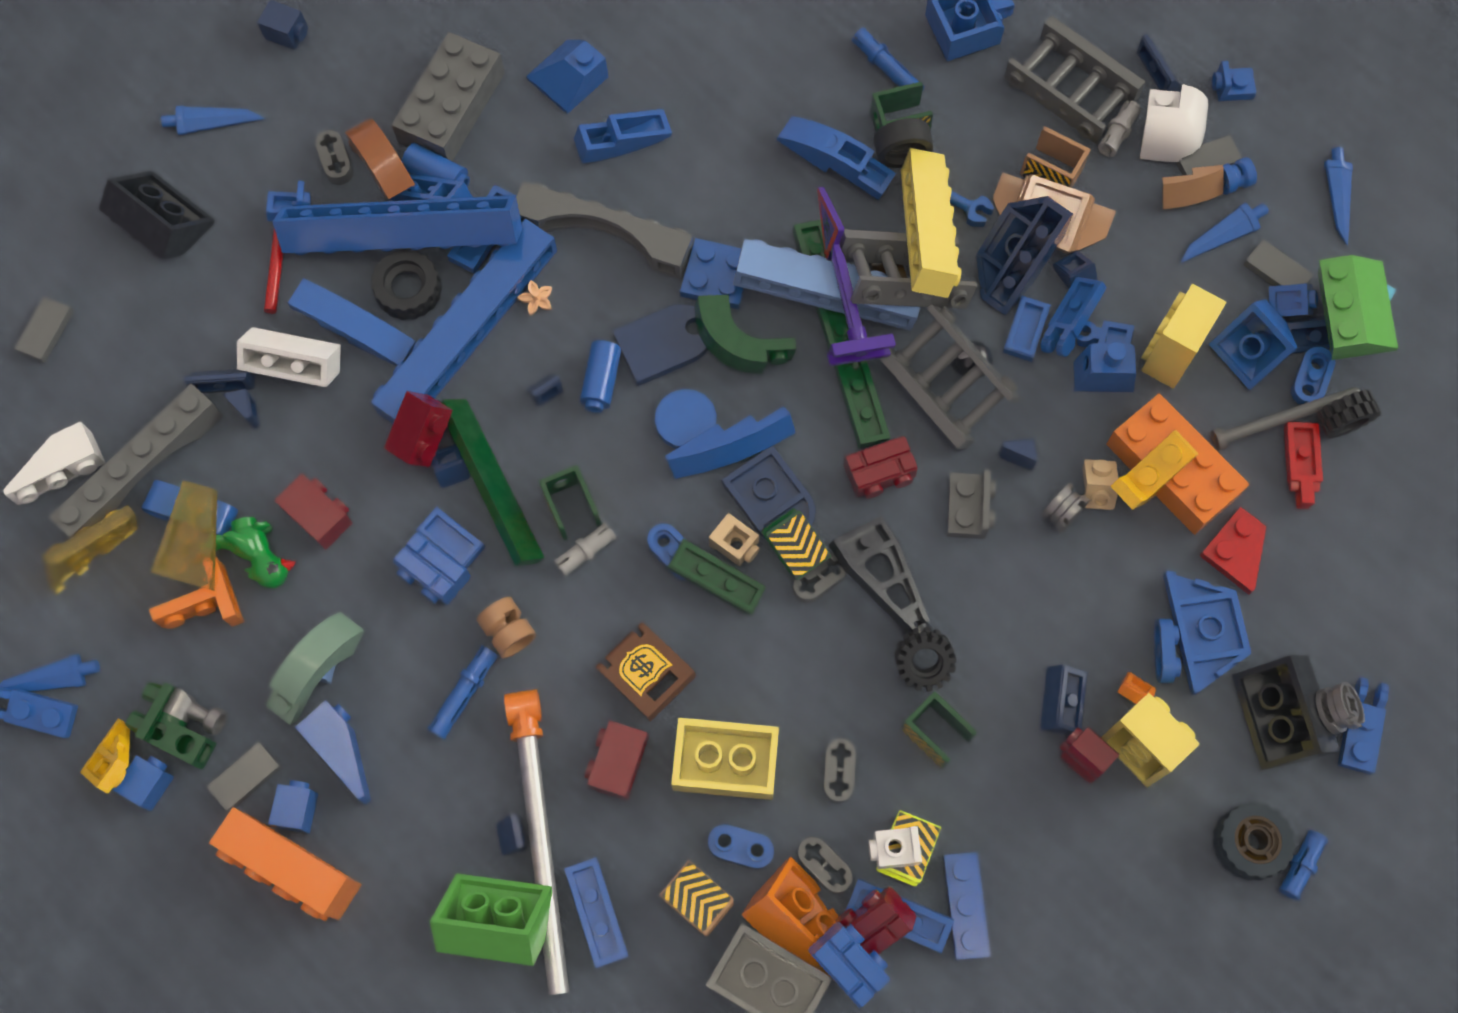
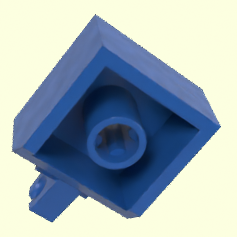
[925,0,1015,61]

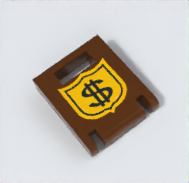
[595,622,697,722]

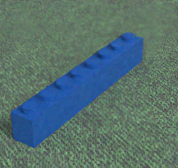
[273,195,523,255]
[371,218,557,424]

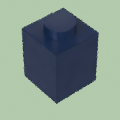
[257,0,308,50]

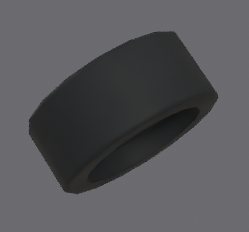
[874,118,933,168]

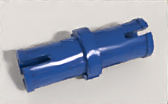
[1278,830,1329,901]

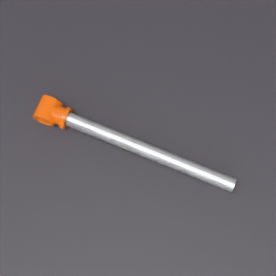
[504,689,569,995]

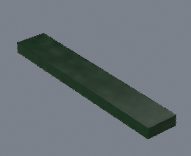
[441,399,545,567]

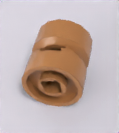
[476,597,537,658]

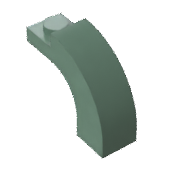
[265,612,365,725]

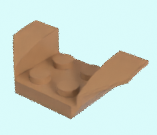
[992,172,1116,254]

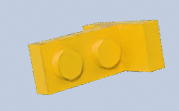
[1111,430,1198,510]

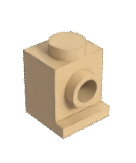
[709,513,760,567]

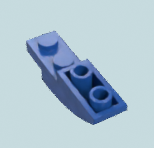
[776,116,896,200]

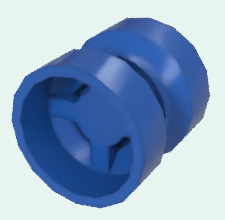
[1223,157,1257,195]

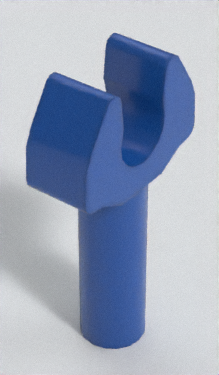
[950,191,994,227]

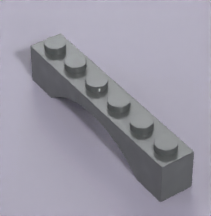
[516,181,693,280]
[49,384,224,548]

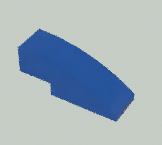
[574,109,672,163]

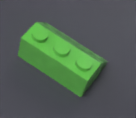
[1318,255,1398,360]
[430,873,552,966]

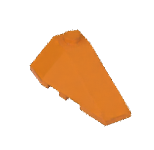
[741,857,839,981]

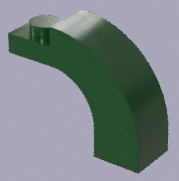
[694,295,797,374]

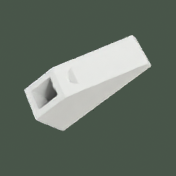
[3,421,106,505]

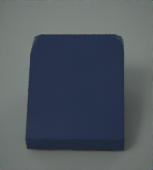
[1052,251,1097,289]
[526,373,563,407]
[224,389,259,429]
[998,438,1037,470]
[432,444,470,488]
[496,814,527,856]

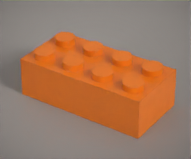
[1106,393,1250,535]
[209,807,362,922]

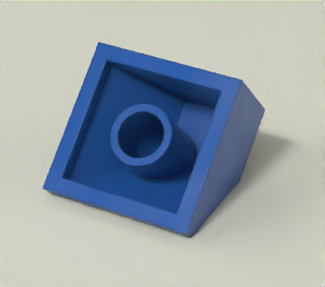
[526,40,608,114]
[1209,299,1297,390]

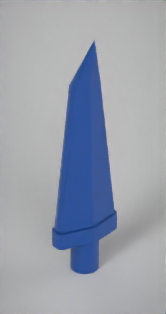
[161,105,266,135]
[1324,147,1353,246]
[1180,202,1269,263]
[0,654,100,692]

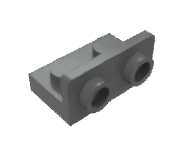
[947,469,996,539]

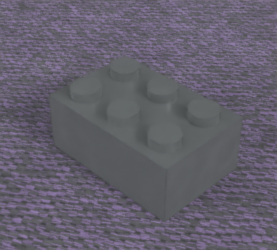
[706,923,832,1013]

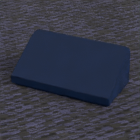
[1136,33,1182,92]
[1285,316,1330,353]
[184,369,255,393]
[1040,664,1088,735]

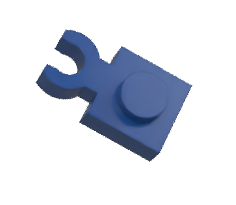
[1077,320,1135,347]

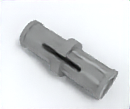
[1098,100,1141,157]
[553,522,617,577]

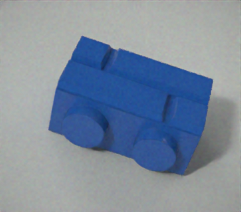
[393,532,471,606]
[808,921,891,1008]

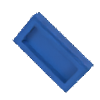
[1002,296,1051,362]
[416,506,486,569]

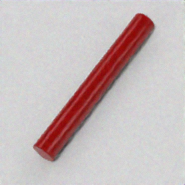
[264,228,284,314]

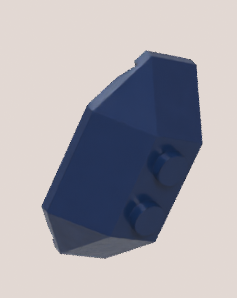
[976,196,1073,316]

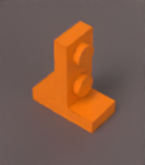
[149,557,244,629]

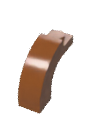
[344,118,415,199]

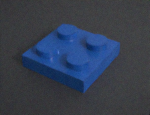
[680,238,745,310]

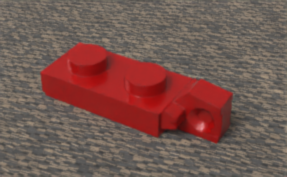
[1284,422,1323,510]

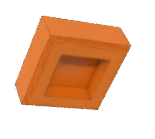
[1117,672,1157,704]

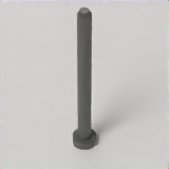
[1211,387,1360,451]

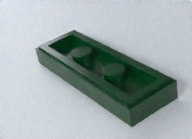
[666,539,766,616]

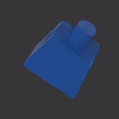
[1073,342,1136,393]

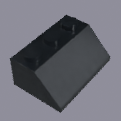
[99,170,215,260]
[1232,655,1340,770]

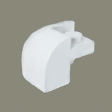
[1140,84,1208,162]

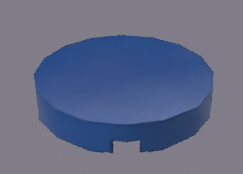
[655,389,717,449]

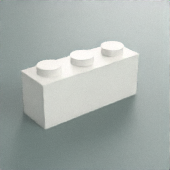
[237,327,341,387]

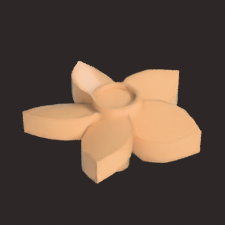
[517,280,552,316]

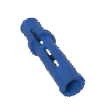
[851,27,925,90]
[427,645,499,740]

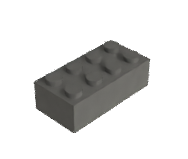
[392,32,505,161]

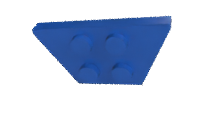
[1163,571,1252,695]

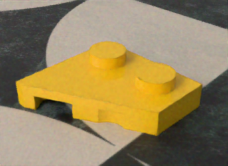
[80,718,130,794]

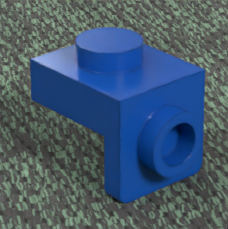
[266,181,311,221]

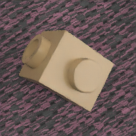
[1082,459,1118,510]

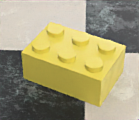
[1141,284,1227,389]
[1101,693,1200,788]
[671,718,779,800]

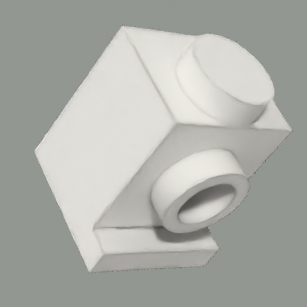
[868,826,922,869]

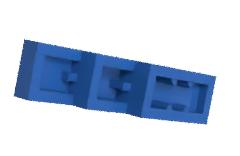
[288,278,416,366]
[665,406,796,479]

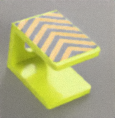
[876,810,941,887]

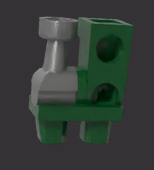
[125,682,228,771]

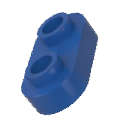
[1291,347,1335,405]
[647,524,686,580]
[1153,618,1181,684]
[708,824,774,870]

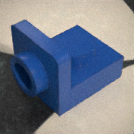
[1212,61,1257,101]
[1269,283,1318,317]

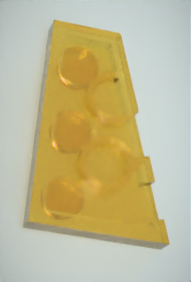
[151,480,217,591]
[42,505,138,595]

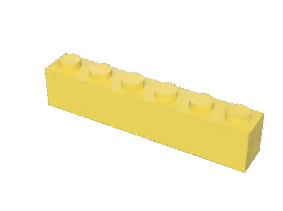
[901,148,961,298]

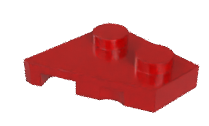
[1199,507,1267,595]

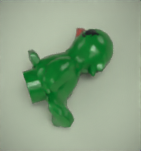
[204,517,296,589]

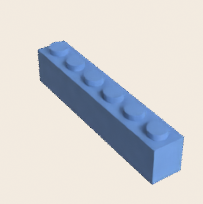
[733,239,920,331]

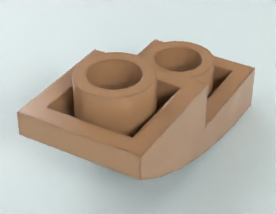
[1162,165,1224,210]

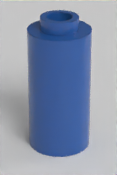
[402,143,470,187]
[579,340,622,413]

